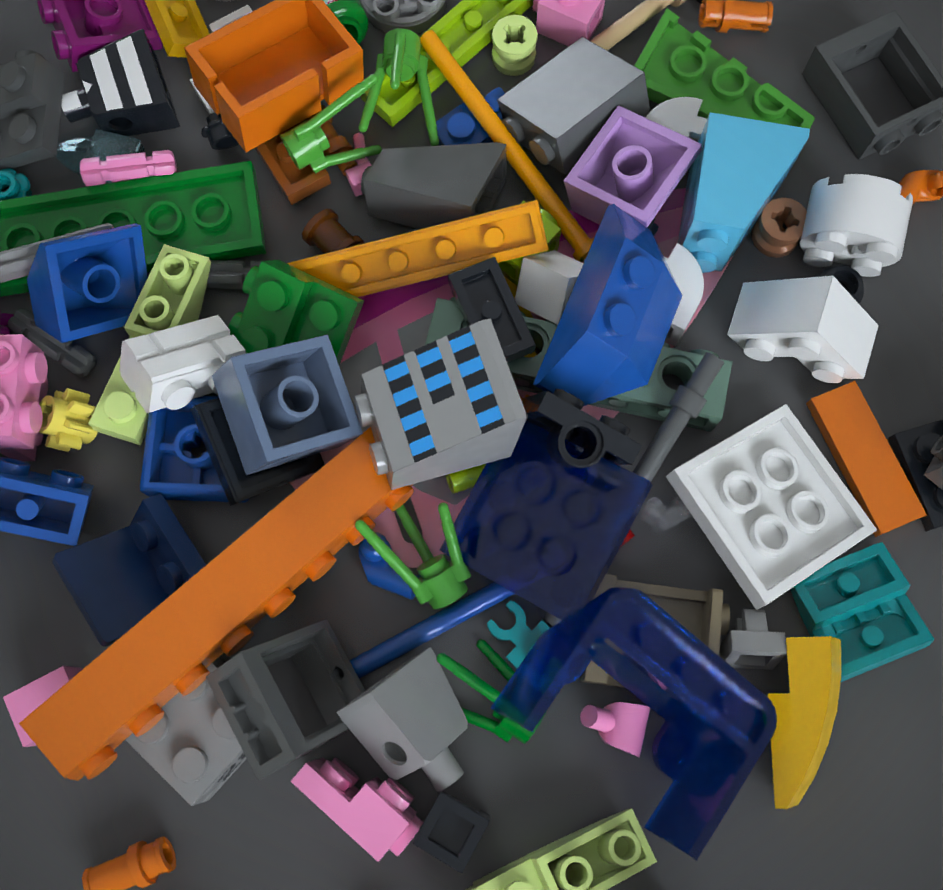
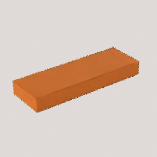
[806,381,927,537]

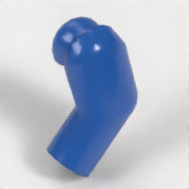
[358,532,420,600]

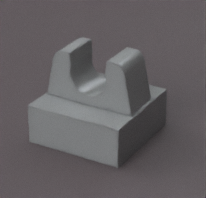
[720,609,787,670]

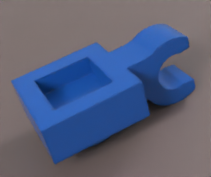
[436,87,505,146]

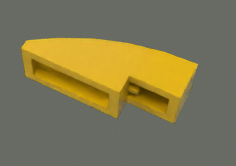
[768,636,841,809]

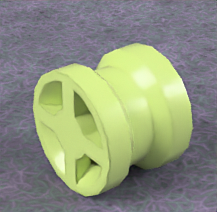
[492,14,538,76]

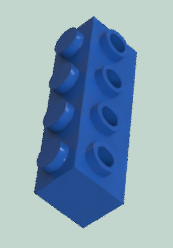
[0,457,94,546]

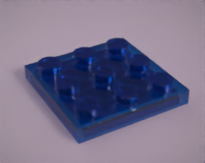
[439,421,653,628]

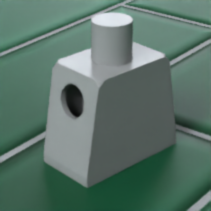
[337,647,468,792]

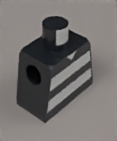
[61,29,180,139]

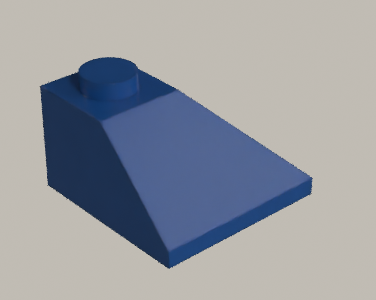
[27,223,148,343]

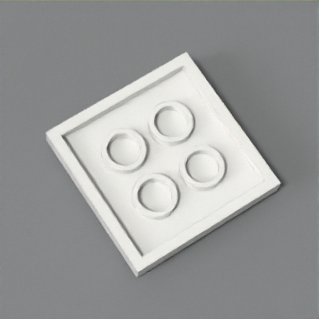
[666,404,877,610]

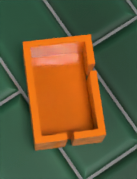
[184,0,364,152]

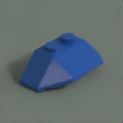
[533,204,683,406]

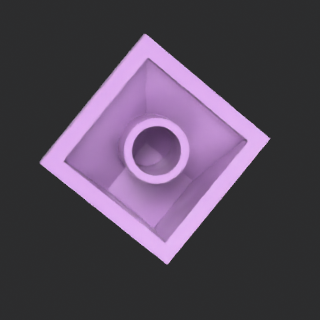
[564,105,702,228]

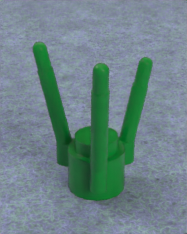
[436,639,547,744]

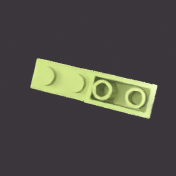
[88,244,211,446]
[466,808,657,890]

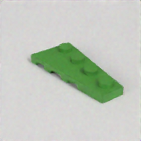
[634,8,815,129]

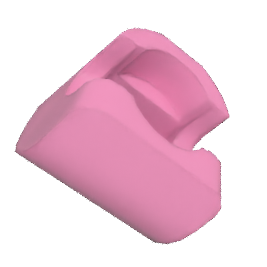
[580,702,651,758]

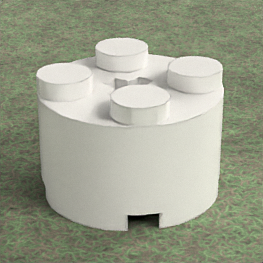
[800,174,913,277]

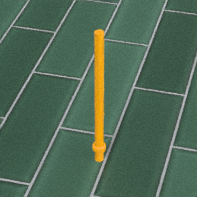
[420,30,594,262]

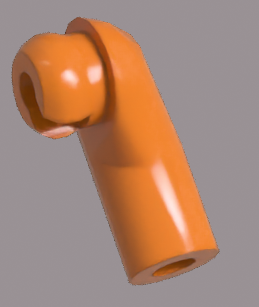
[899,170,943,205]

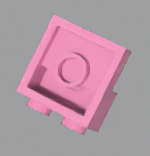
[0,334,48,461]
[290,758,424,862]

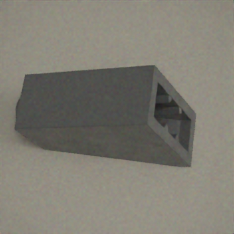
[361,142,506,229]

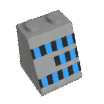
[354,318,527,490]

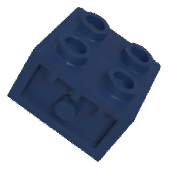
[52,493,206,647]

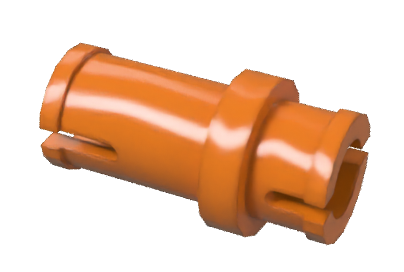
[698,0,773,33]
[82,836,176,890]

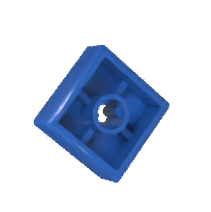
[140,396,249,503]

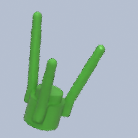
[358,28,439,146]
[280,74,382,174]
[355,502,471,609]

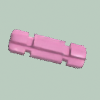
[80,150,177,187]

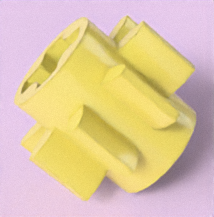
[39,388,98,452]

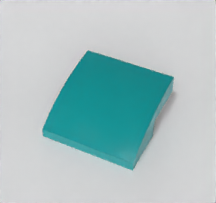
[790,542,934,682]

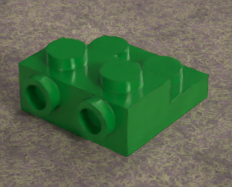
[228,259,364,365]

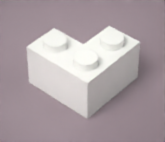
[727,276,878,383]

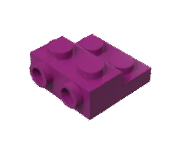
[37,0,163,72]

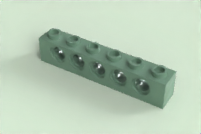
[425,297,733,432]

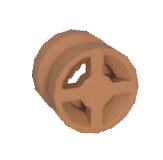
[752,197,807,258]

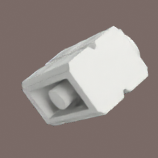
[120,315,246,414]

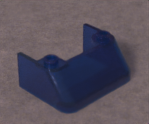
[490,587,777,861]

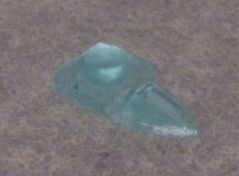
[56,129,145,183]

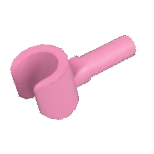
[345,133,372,197]

